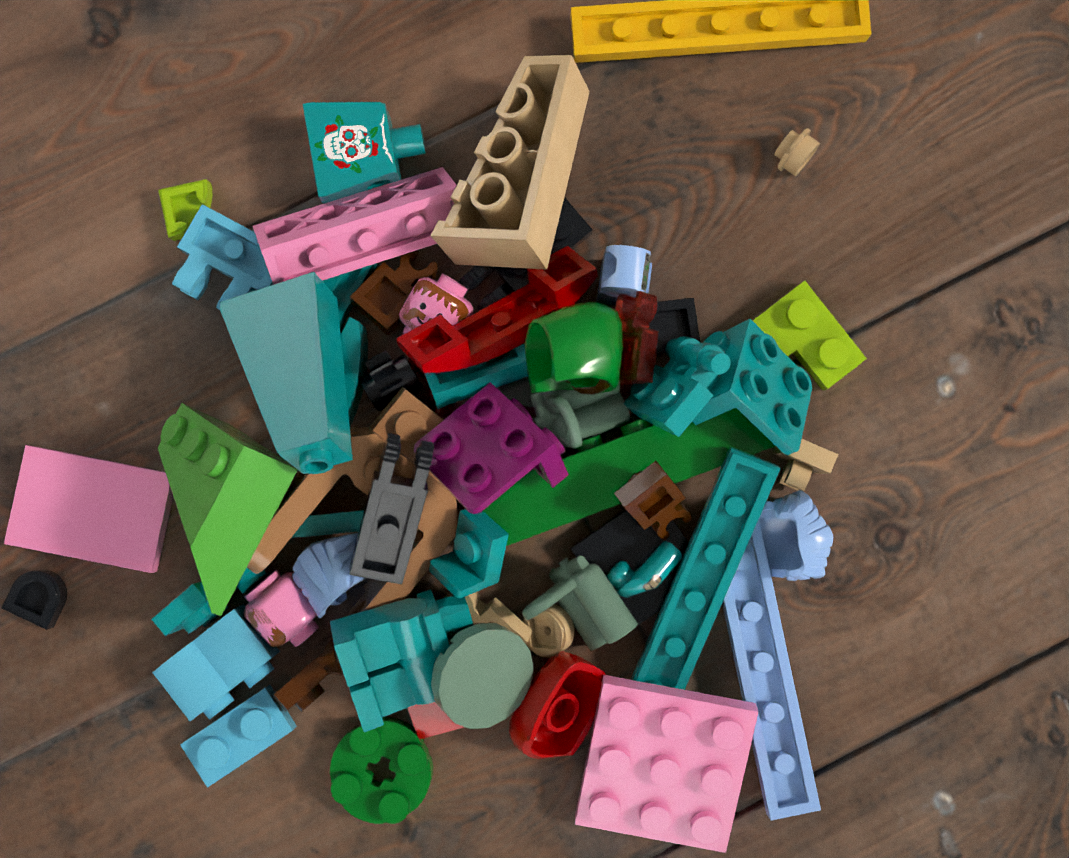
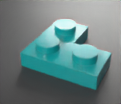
[151,568,267,636]

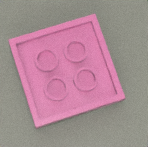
[575,675,758,853]

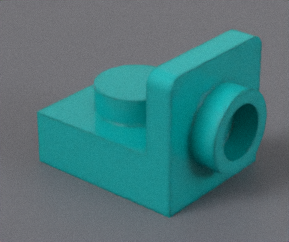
[429,509,509,598]

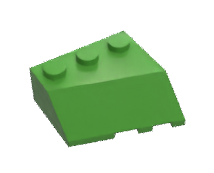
[158,403,297,616]

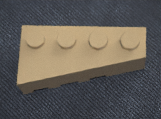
[430,55,590,269]

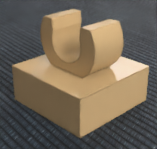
[772,439,839,491]

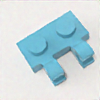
[172,204,273,310]

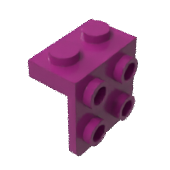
[414,382,569,514]

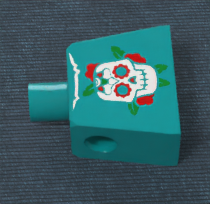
[303,102,426,204]

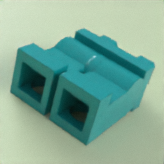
[330,589,473,732]

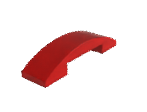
[396,246,598,373]

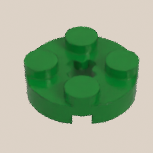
[330,717,433,824]

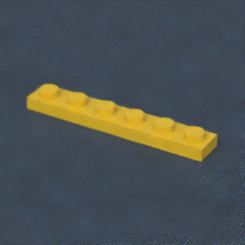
[570,0,872,63]

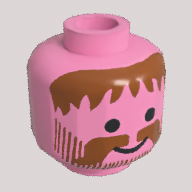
[399,273,473,334]
[244,570,319,647]

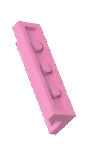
[253,167,457,285]

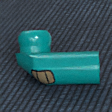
[606,541,682,598]

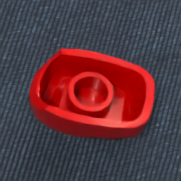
[509,651,606,759]

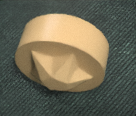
[523,604,574,658]

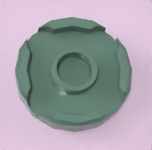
[431,623,534,729]

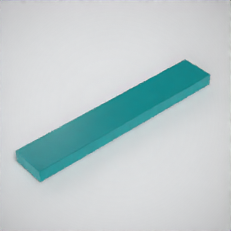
[631,446,781,690]

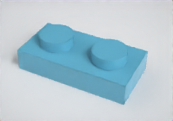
[180,685,297,788]

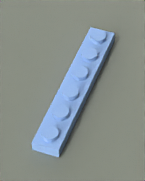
[722,520,821,821]

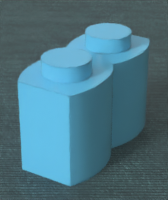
[152,604,280,721]

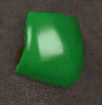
[525,302,623,395]

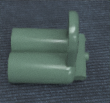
[529,382,630,448]
[522,555,638,651]

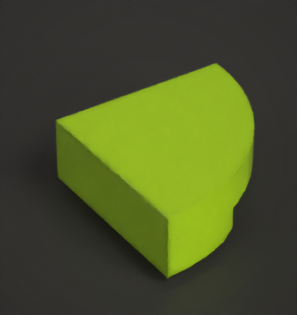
[158,179,213,241]

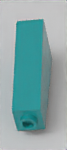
[220,272,353,474]

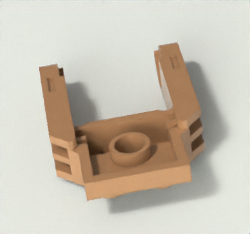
[247,387,458,616]

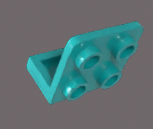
[692,319,812,455]

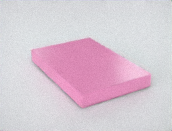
[4,445,173,573]

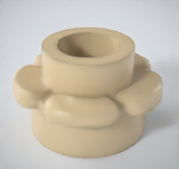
[774,128,820,176]

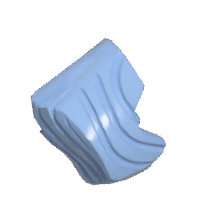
[759,490,833,581]
[292,533,365,618]

